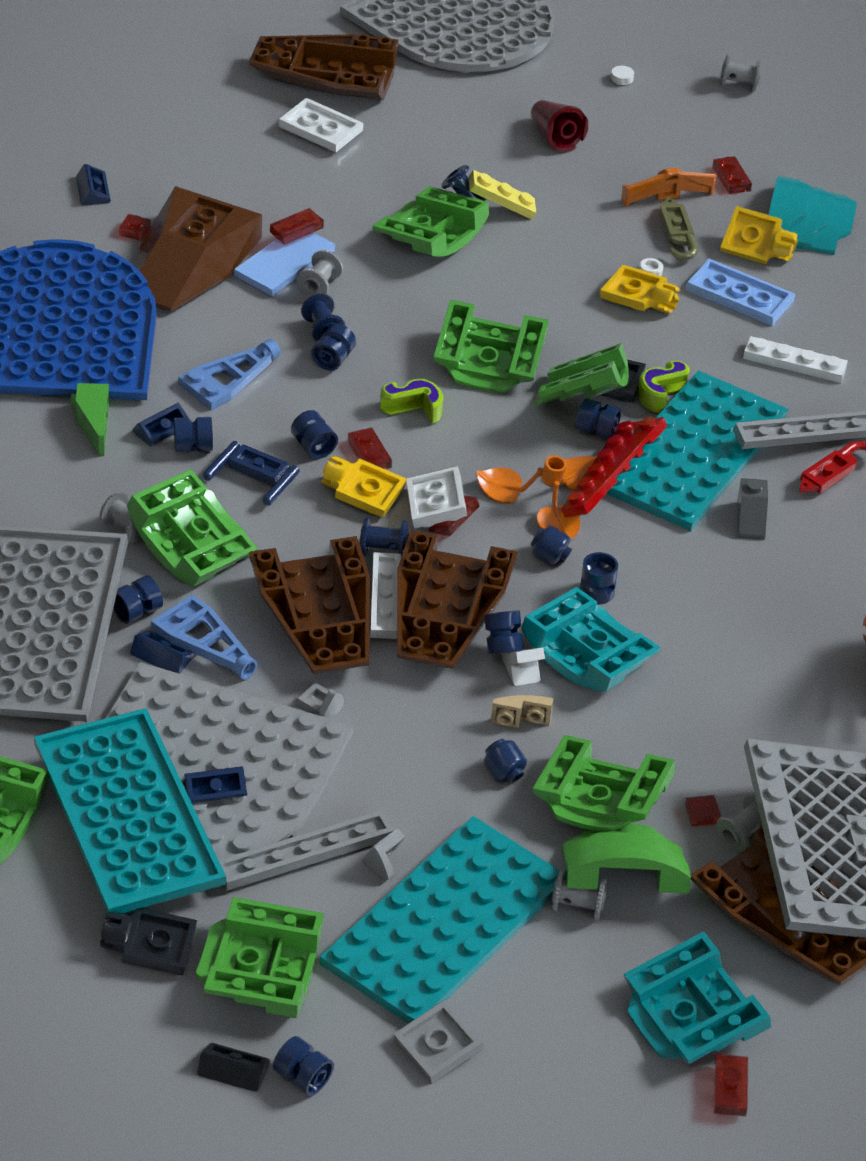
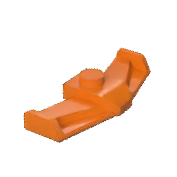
[621,167,716,207]

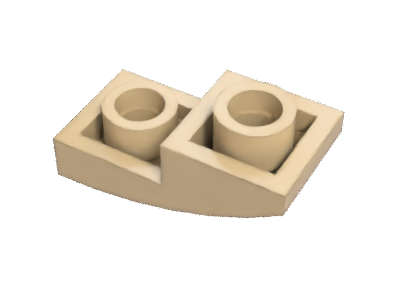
[491,695,554,728]

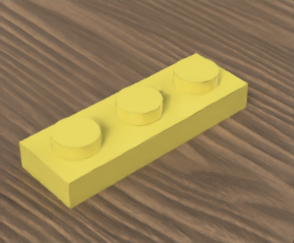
[469,170,536,219]

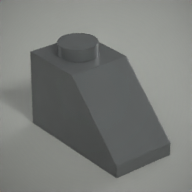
[737,478,768,540]

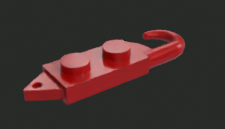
[799,441,866,494]

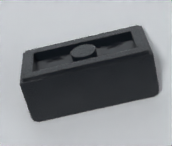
[197,1042,270,1092]

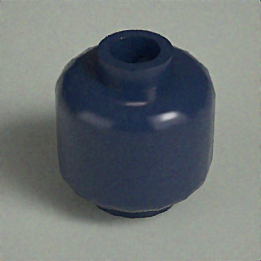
[530,525,572,566]
[484,739,527,783]

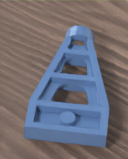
[178,339,280,411]
[151,594,257,680]

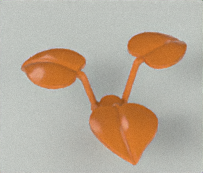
[476,455,596,540]

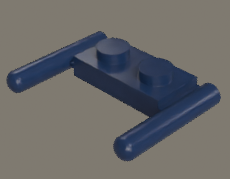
[203,441,300,506]

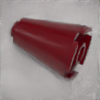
[531,100,589,152]

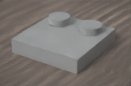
[393,1000,483,1084]

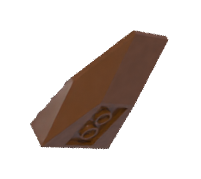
[135,186,262,312]

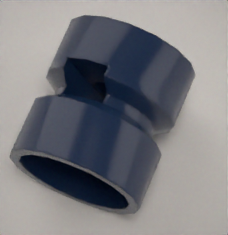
[311,324,356,371]
[575,398,622,439]
[291,410,338,459]
[174,417,213,452]
[580,552,619,605]
[113,575,163,624]
[484,610,524,654]
[273,1036,334,1096]

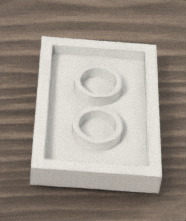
[279,98,363,152]
[407,466,467,529]

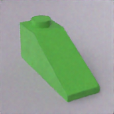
[71,383,109,456]

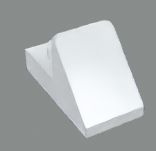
[501,648,545,686]

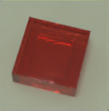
[685,795,721,826]

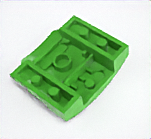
[372,186,489,257]
[433,299,549,393]
[533,343,629,406]
[127,469,258,586]
[533,735,675,832]
[0,756,48,864]
[562,823,691,893]
[196,897,324,1018]

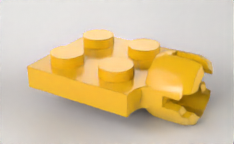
[720,206,797,265]
[600,265,680,313]
[321,456,407,518]

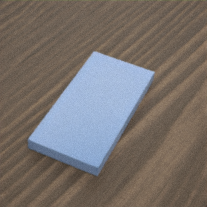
[234,224,335,296]
[685,259,795,326]

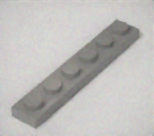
[733,411,866,449]
[219,810,394,890]

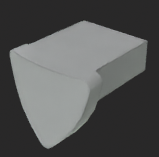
[297,682,344,719]
[363,828,405,880]

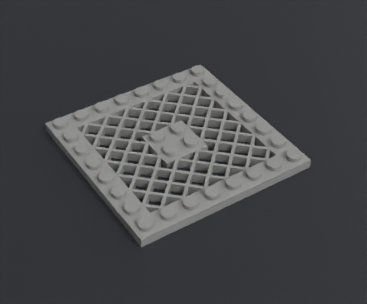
[744,738,866,938]

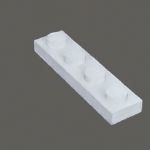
[743,336,848,383]
[370,552,401,639]

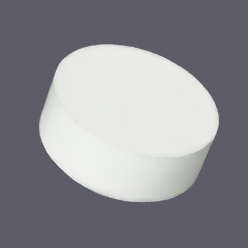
[611,66,634,86]
[638,258,663,276]

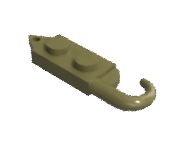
[659,197,698,260]

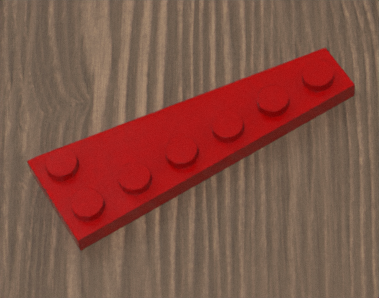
[561,417,667,518]

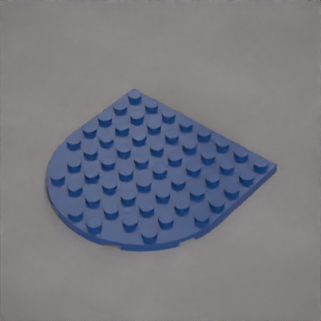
[0,239,156,400]

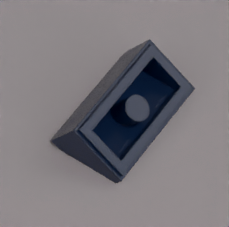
[76,164,111,205]
[132,402,188,447]
[130,630,196,674]
[183,766,247,803]

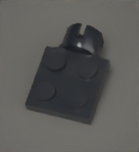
[100,908,197,976]

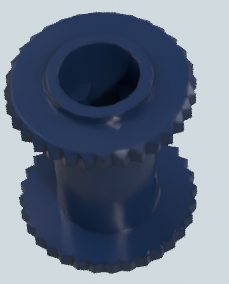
[442,165,486,201]
[301,293,346,341]
[360,517,409,557]

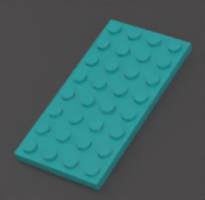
[607,370,789,531]
[34,708,226,914]
[320,816,566,1024]

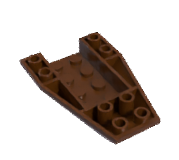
[249,34,398,100]
[397,530,518,669]
[249,536,370,674]
[690,827,866,986]

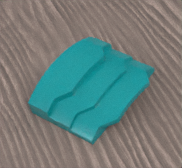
[769,176,857,255]
[521,587,661,692]
[624,931,771,1064]

